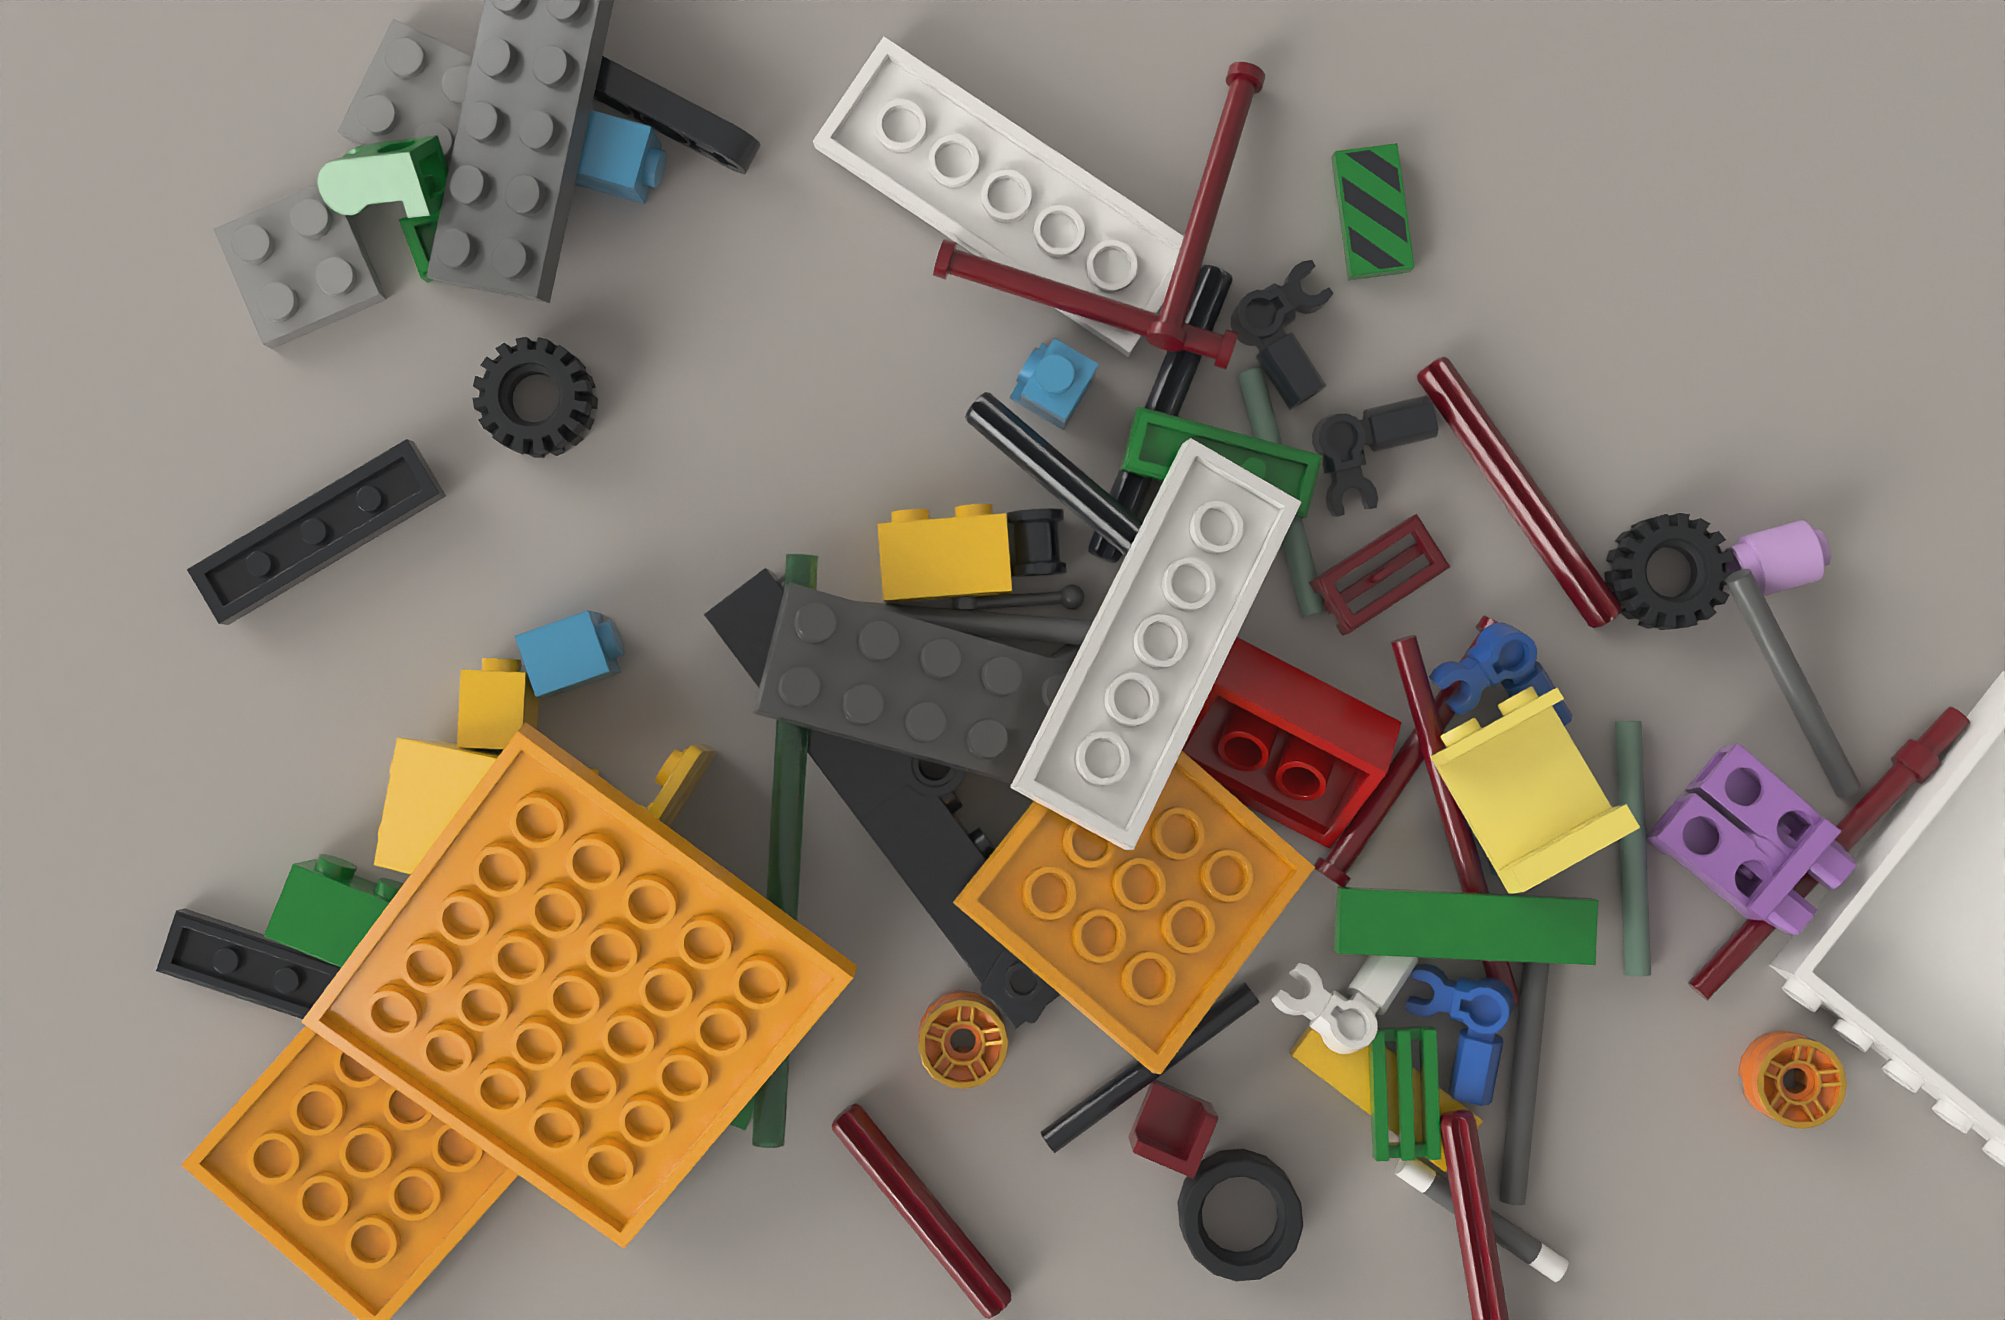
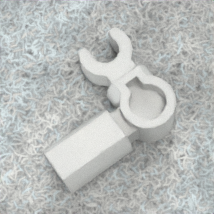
[1271,955,1418,1054]

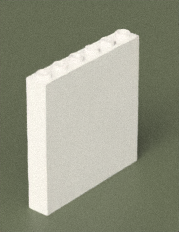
[1769,671,2005,1167]

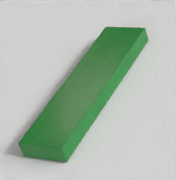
[1334,886,1598,965]

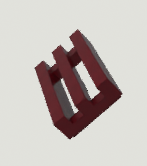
[1308,514,1450,636]

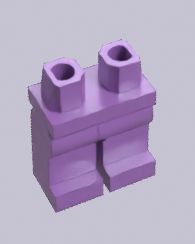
[1646,743,1857,935]

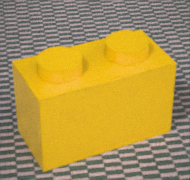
[877,504,1012,604]

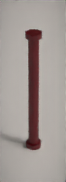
[1146,62,1266,351]
[933,238,1238,370]
[1313,616,1498,887]

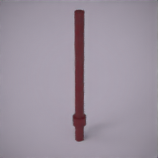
[1391,635,1520,1003]
[1688,707,1970,1001]

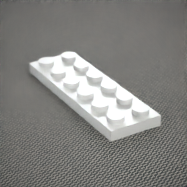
[813,36,1184,357]
[1010,438,1301,850]

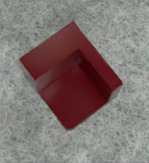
[1128,1080,1218,1179]

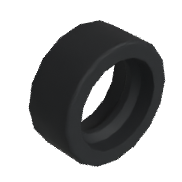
[1177,1149,1304,1282]

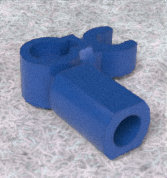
[1429,622,1572,726]
[1405,963,1514,1106]

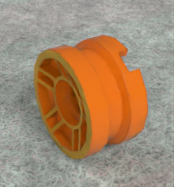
[918,990,1008,1089]
[1738,1030,1847,1129]

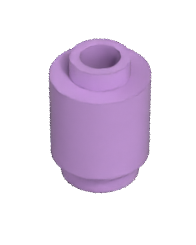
[1725,520,1831,596]

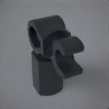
[1230,260,1333,410]
[1312,395,1439,517]

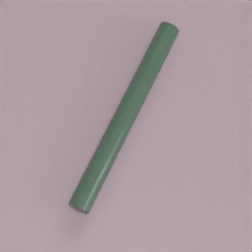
[1238,367,1326,617]
[1615,721,1651,976]

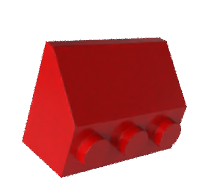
[1182,637,1402,849]

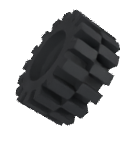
[472,337,598,458]
[1604,513,1734,630]

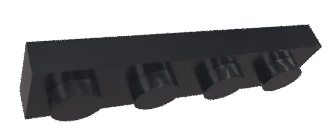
[187,439,446,625]

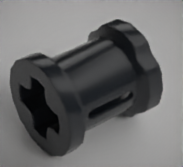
[1007,508,1067,577]

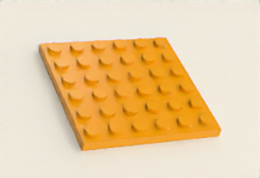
[301,722,857,1248]

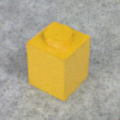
[457,658,539,749]

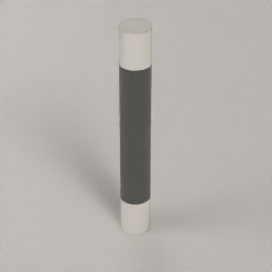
[1395,1158,1569,1282]

